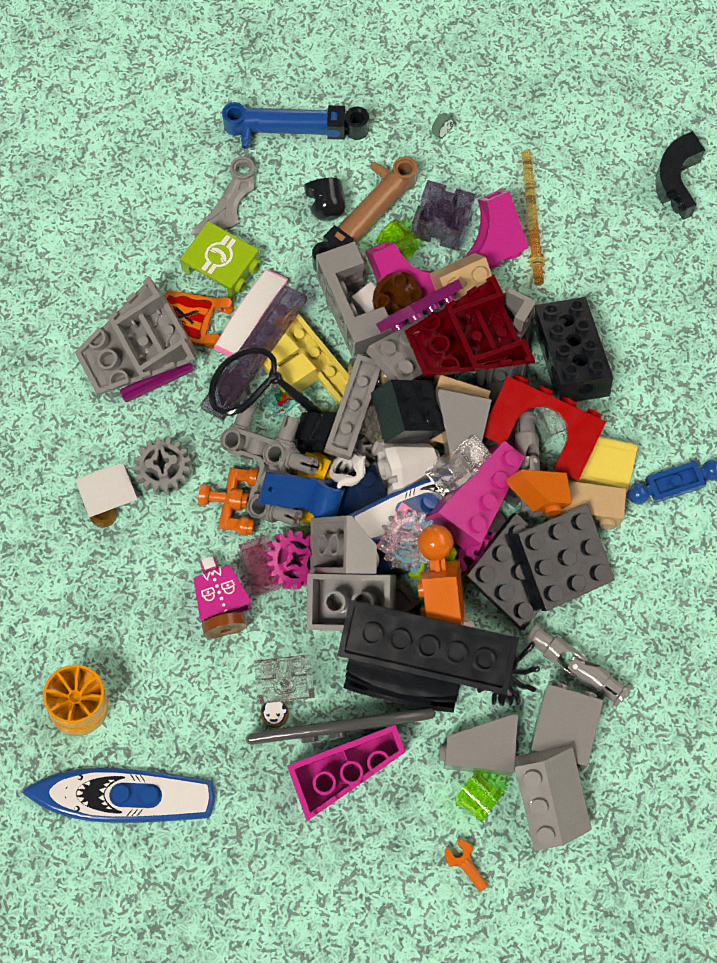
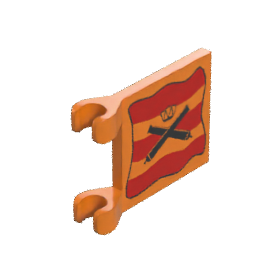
[165,290,234,349]

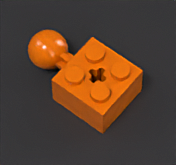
[417,525,465,625]

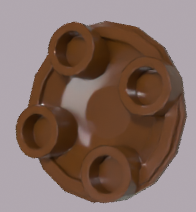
[372,271,422,315]

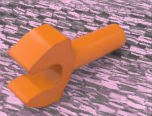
[444,839,488,892]

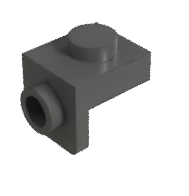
[396,581,422,615]

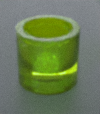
[376,219,421,260]
[454,771,504,823]

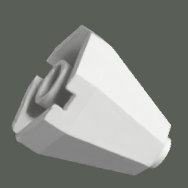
[372,439,440,495]

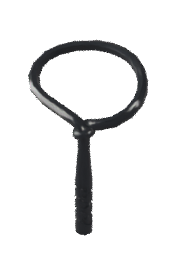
[208,347,322,416]

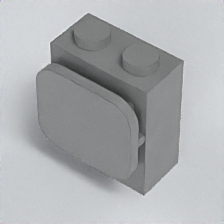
[528,683,603,771]

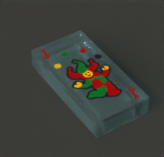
[262,382,318,420]

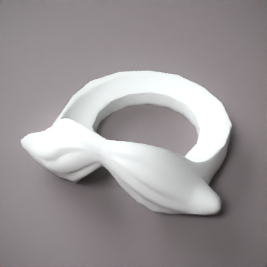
[329,453,366,489]

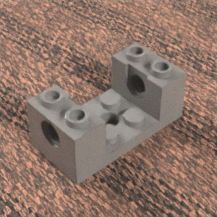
[316,241,393,363]

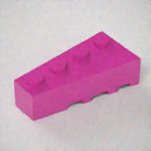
[423,441,525,550]
[287,725,406,821]

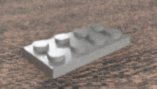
[366,305,445,380]

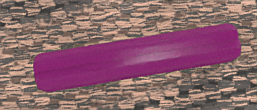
[120,362,194,402]

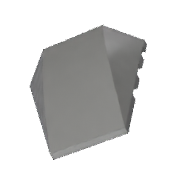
[75,276,197,395]

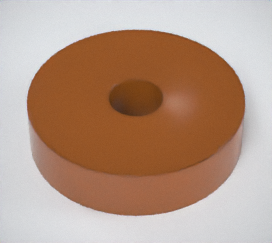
[201,613,247,638]

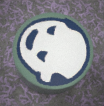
[432,113,454,139]

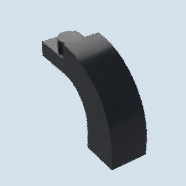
[655,131,705,220]

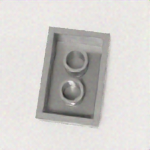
[307,573,396,631]

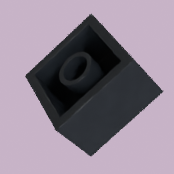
[371,379,446,444]

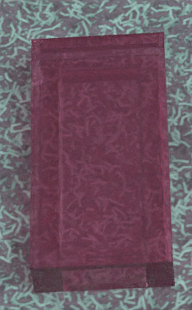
[238,537,280,597]

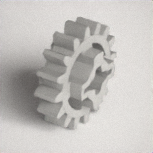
[133,437,192,495]

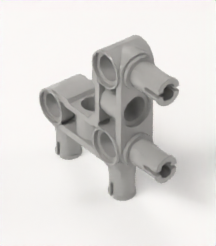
[220,401,318,527]

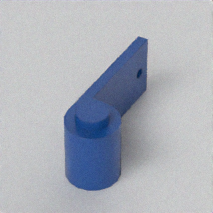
[257,471,345,518]

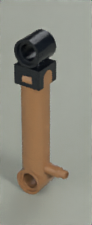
[312,157,417,272]

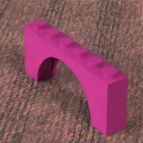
[365,189,529,299]

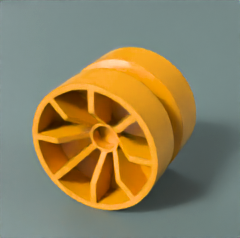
[43,665,108,736]

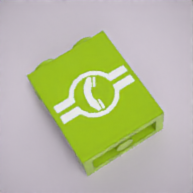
[180,221,261,299]

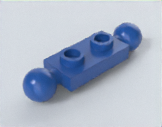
[628,459,717,505]

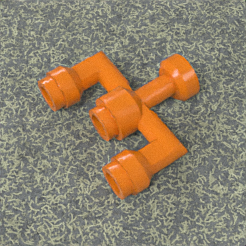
[198,467,259,536]

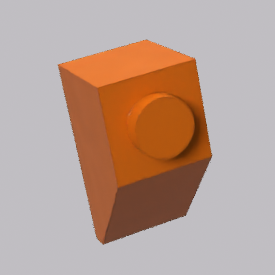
[506,469,572,516]

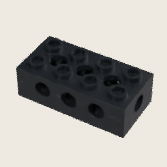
[534,297,613,402]

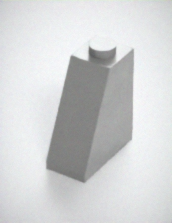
[434,386,491,466]
[439,714,518,776]

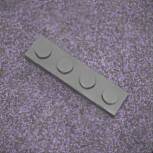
[324,354,381,460]

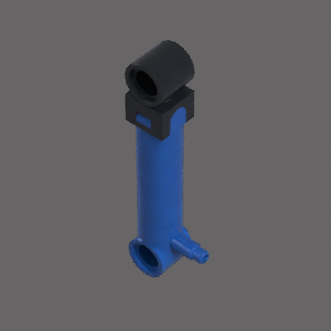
[222,102,369,149]

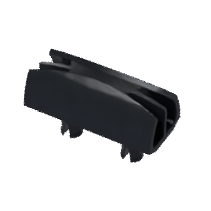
[343,659,460,713]

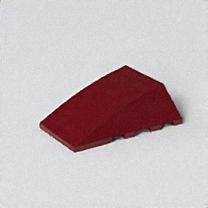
[405,274,535,377]

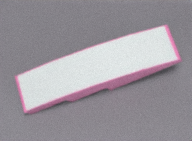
[214,269,288,361]

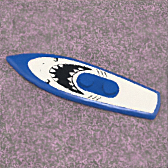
[348,471,468,544]
[22,768,215,823]

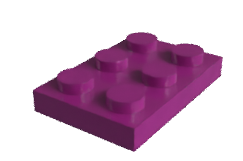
[376,279,463,333]

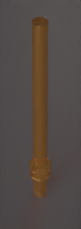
[522,150,545,286]

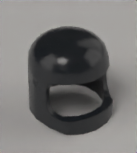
[304,177,346,221]

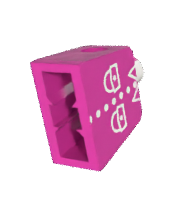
[194,557,252,623]

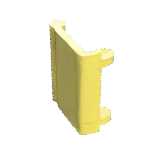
[567,436,638,494]

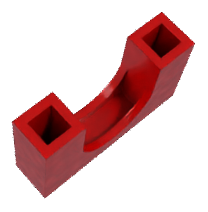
[483,374,606,481]

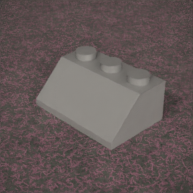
[310,516,379,574]
[515,745,592,851]

